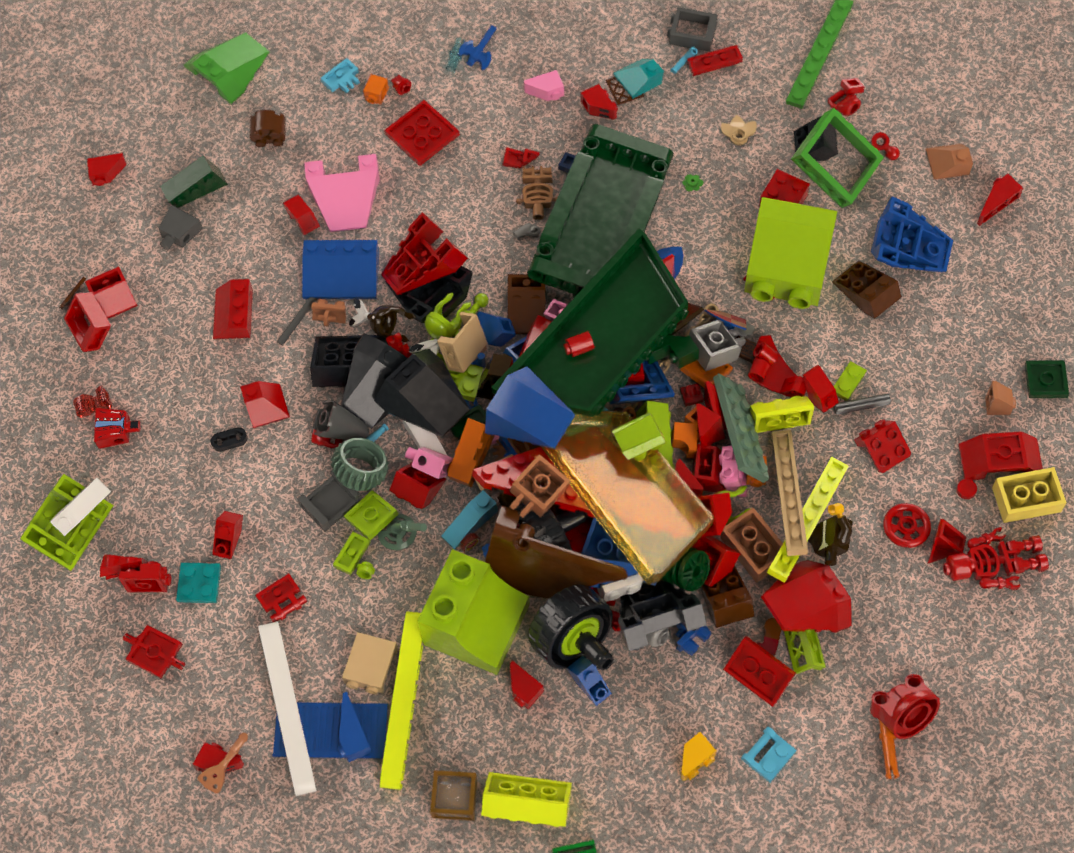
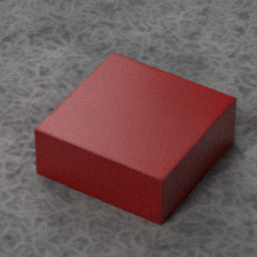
[840,78,865,94]

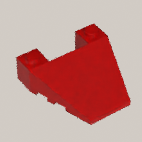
[381,212,468,295]

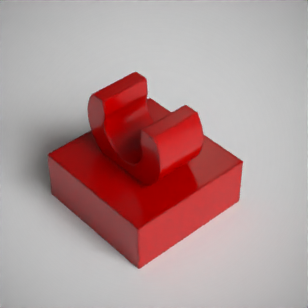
[680,383,704,407]

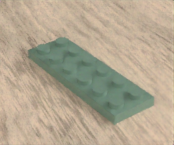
[713,373,769,483]

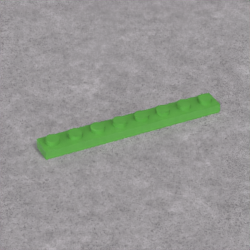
[786,0,854,109]

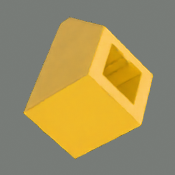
[681,732,716,782]

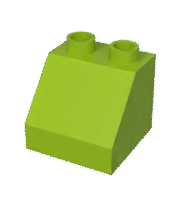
[744,197,838,309]

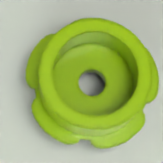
[356,561,375,579]

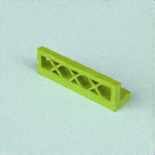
[784,629,826,674]

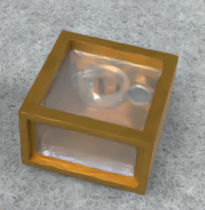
[430,770,478,821]

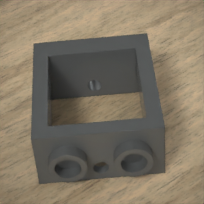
[667,7,718,52]

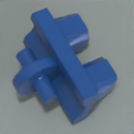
[675,623,712,656]

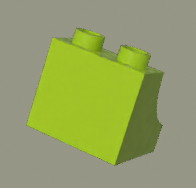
[417,549,530,675]

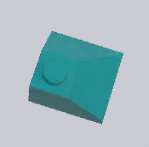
[613,58,664,99]

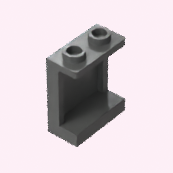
[297,471,360,532]

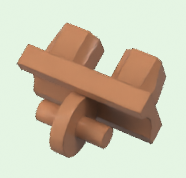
[311,299,346,327]

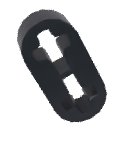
[210,427,248,452]

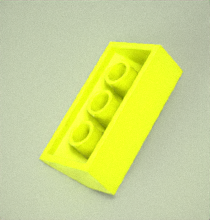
[481,772,572,827]

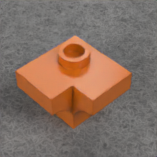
[671,422,700,459]

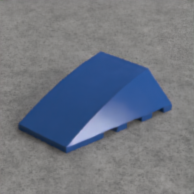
[485,367,575,449]

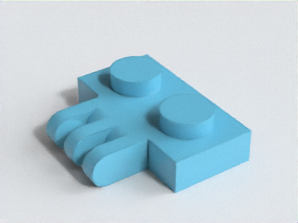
[320,58,360,93]

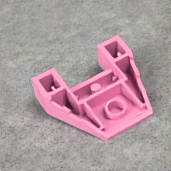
[304,154,380,232]

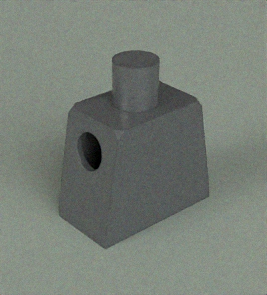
[159,205,203,250]

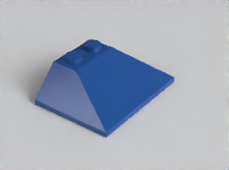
[609,360,675,405]

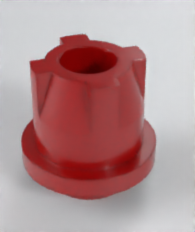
[391,74,412,95]

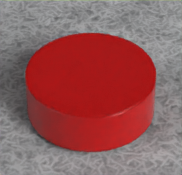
[956,479,977,499]

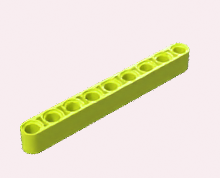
[380,611,423,790]

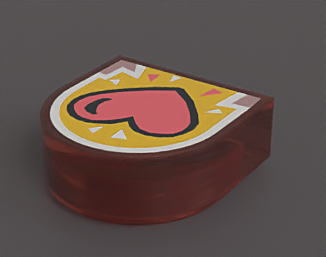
[460,533,480,553]

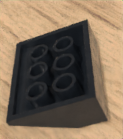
[310,335,390,388]

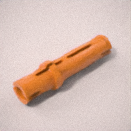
[878,719,900,779]

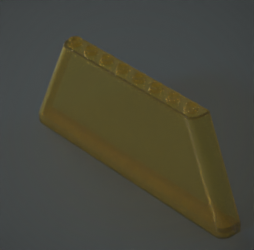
[541,411,714,585]

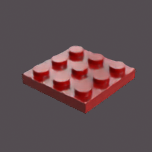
[384,100,460,166]

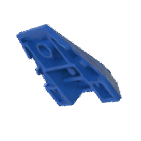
[871,196,953,272]

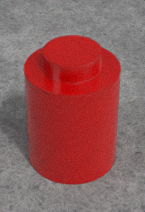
[563,331,595,357]

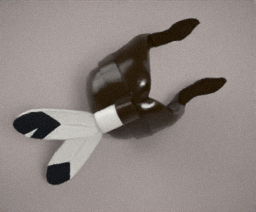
[349,298,416,342]

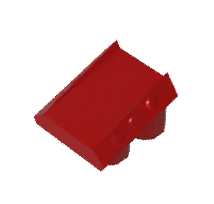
[100,554,149,580]

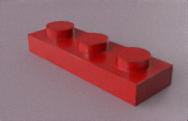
[687,45,743,76]

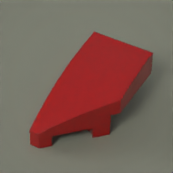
[502,147,540,169]

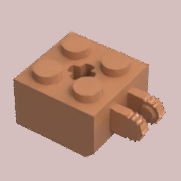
[510,454,571,518]

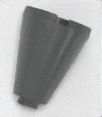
[313,399,369,440]

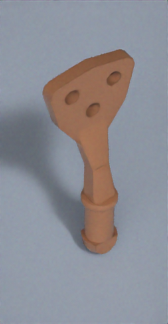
[198,733,248,793]

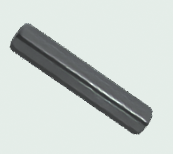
[834,394,891,414]

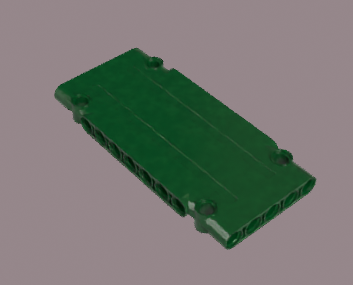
[527,124,674,295]

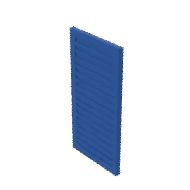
[272,702,388,759]

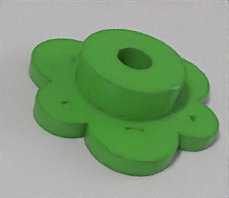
[682,174,703,191]

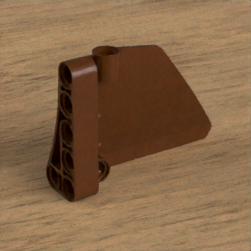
[485,505,628,599]

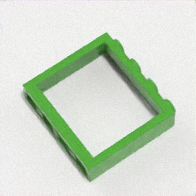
[791,108,884,208]

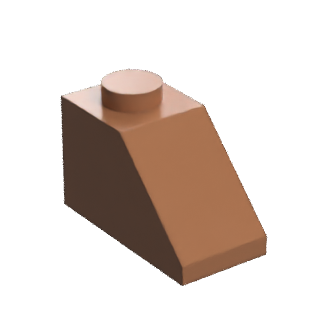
[985,381,1016,415]

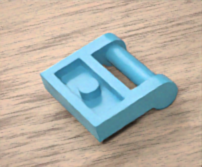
[741,726,797,783]

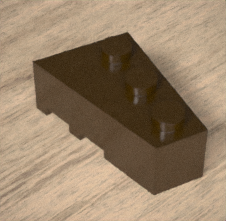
[476,353,513,400]

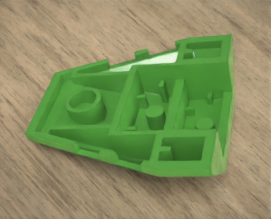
[184,32,269,104]

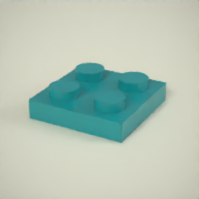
[176,563,221,603]

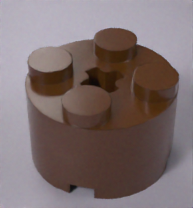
[250,110,286,147]

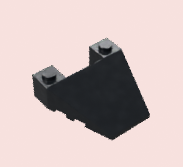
[618,578,707,651]

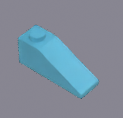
[441,490,498,550]

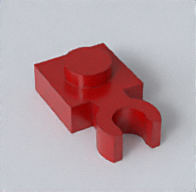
[386,332,412,358]

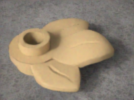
[721,115,757,145]

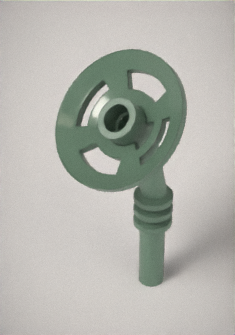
[378,514,427,550]

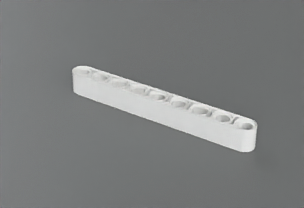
[258,621,316,796]

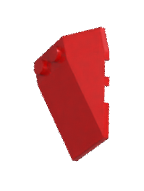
[761,560,852,633]

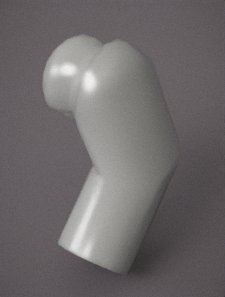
[513,223,541,240]

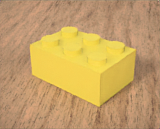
[992,467,1066,523]

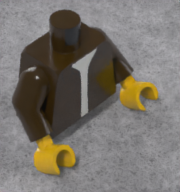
[808,503,853,566]

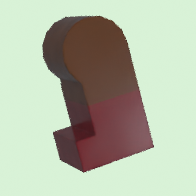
[757,618,782,657]

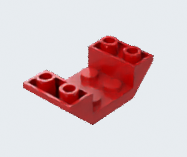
[959,431,1043,480]

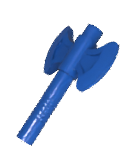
[458,25,496,70]

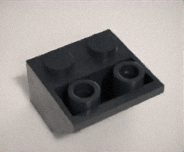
[793,116,838,161]

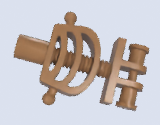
[516,166,558,220]

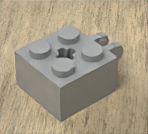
[689,320,746,371]

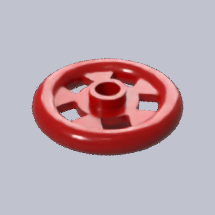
[883,503,931,548]

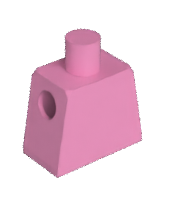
[405,447,453,479]

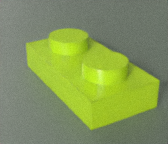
[834,361,867,401]
[333,532,371,575]

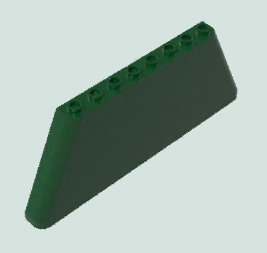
[492,228,689,417]

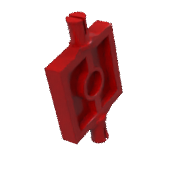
[123,625,185,679]

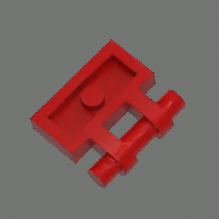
[255,573,308,622]

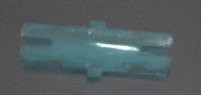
[445,37,466,72]

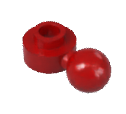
[871,132,900,160]

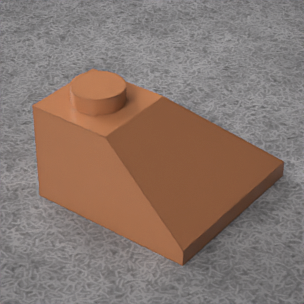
[926,144,973,180]

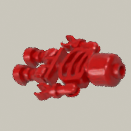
[943,527,1049,590]

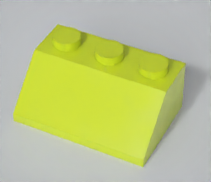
[749,396,814,433]

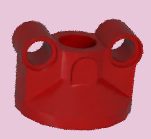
[870,674,940,739]

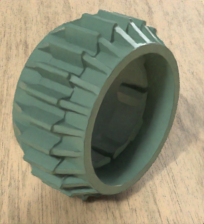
[331,438,389,491]

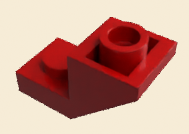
[283,194,320,235]

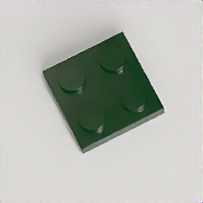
[1025,360,1069,398]

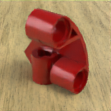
[748,335,807,398]

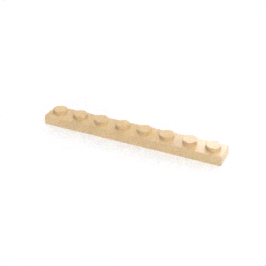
[772,430,808,556]

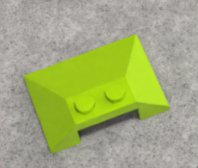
[20,474,114,571]

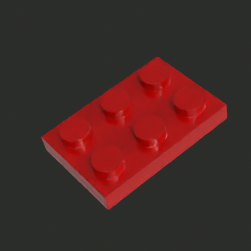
[723,636,796,707]

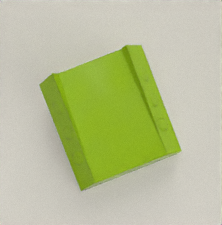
[612,412,666,461]

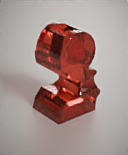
[73,385,113,418]

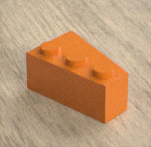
[447,418,495,488]

